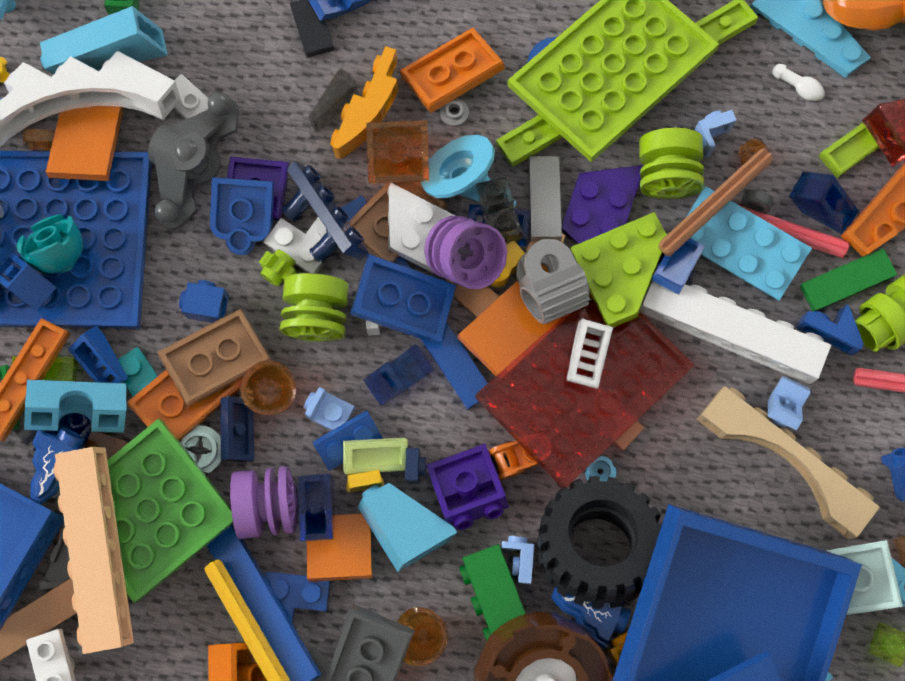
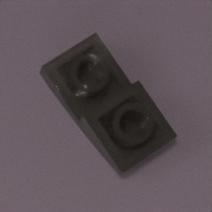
[476,177,522,243]

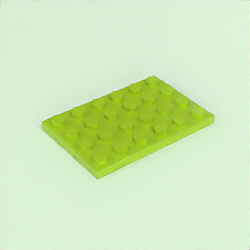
[507,0,719,162]

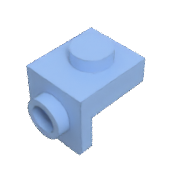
[694,110,736,158]
[768,376,810,430]

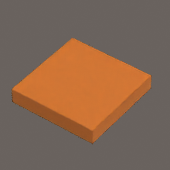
[307,514,373,582]

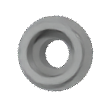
[440,98,469,127]

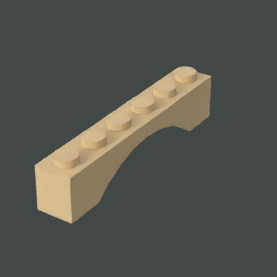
[696,386,880,539]

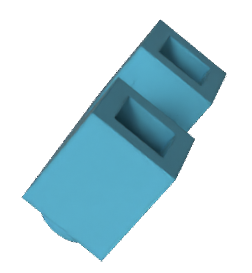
[24,380,126,433]

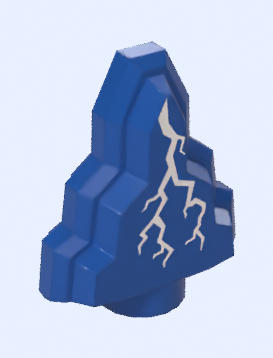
[31,428,85,504]
[551,587,631,649]

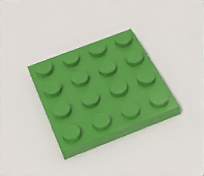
[57,418,233,603]

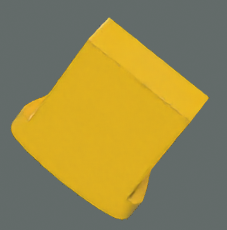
[346,470,384,493]

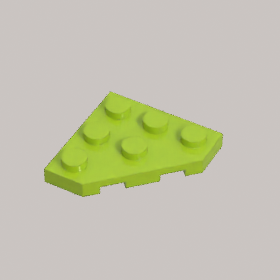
[570,212,667,327]

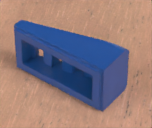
[68,326,128,383]

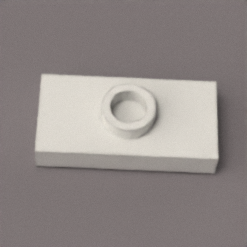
[174,74,209,119]

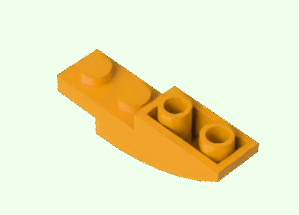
[330,46,399,159]

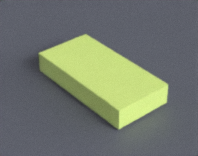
[343,437,408,474]

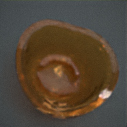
[240,361,296,415]
[397,607,448,666]

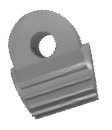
[516,239,590,325]

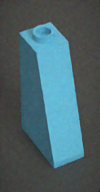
[40,6,167,75]

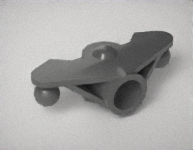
[148,92,239,230]

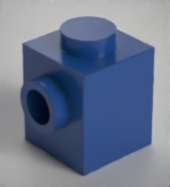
[179,280,229,323]

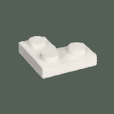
[264,217,327,274]

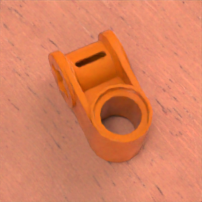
[488,434,551,481]

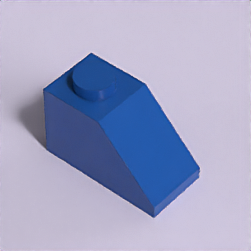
[0,252,57,311]

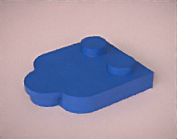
[210,177,275,255]

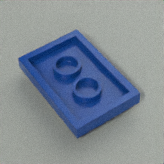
[350,254,456,345]

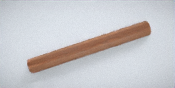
[658,148,773,256]

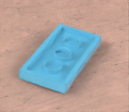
[687,186,812,301]

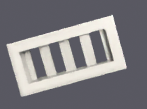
[566,319,613,389]

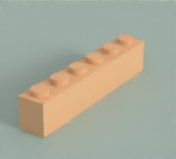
[54,447,134,654]

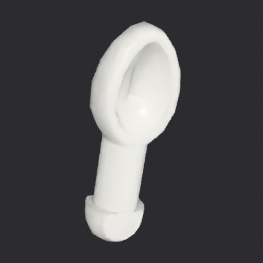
[772,64,825,101]

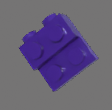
[426,444,509,531]

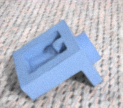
[304,387,355,431]
[501,536,534,585]

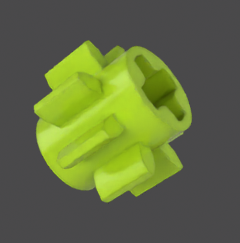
[258,249,297,287]

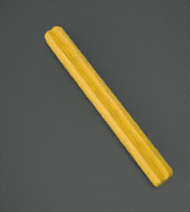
[204,559,291,681]

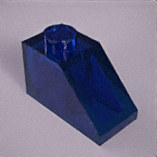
[789,171,859,234]
[298,474,335,542]

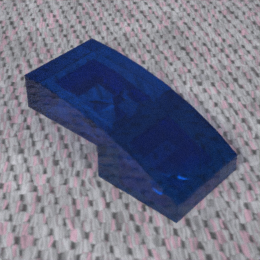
[363,344,435,405]

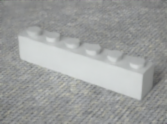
[639,281,831,384]

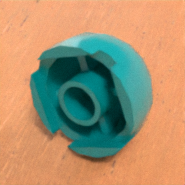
[16,214,84,273]

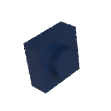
[405,448,427,484]

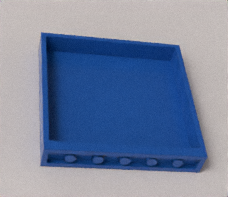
[612,504,862,681]

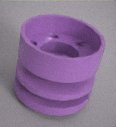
[424,216,507,289]
[230,466,299,539]

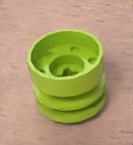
[639,127,704,199]
[279,273,349,342]

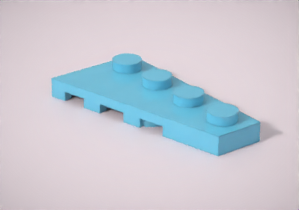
[750,0,871,78]

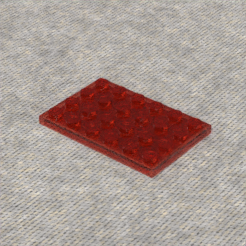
[475,293,694,488]

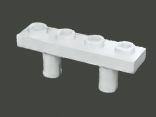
[26,629,76,681]

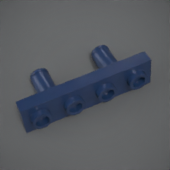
[282,161,369,263]

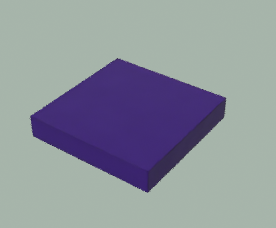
[227,156,290,221]

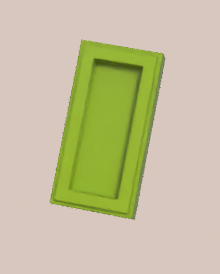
[818,120,886,178]

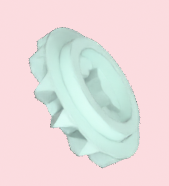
[179,425,221,474]

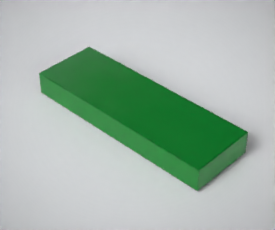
[799,248,897,312]

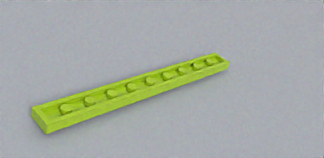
[496,0,758,167]

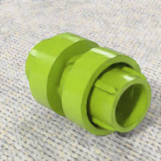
[855,275,905,352]

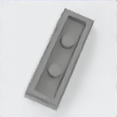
[529,156,562,241]

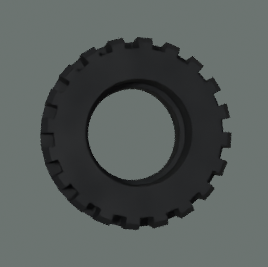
[537,476,662,609]

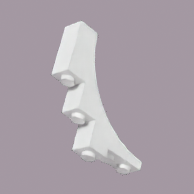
[0,51,181,147]

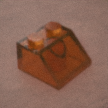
[367,120,430,184]

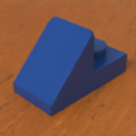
[796,304,863,356]

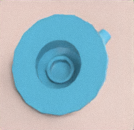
[421,135,516,211]

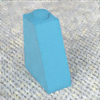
[358,483,457,572]

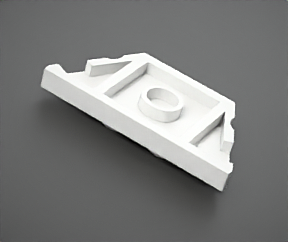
[387,183,455,278]

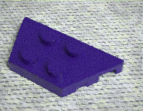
[562,165,643,244]

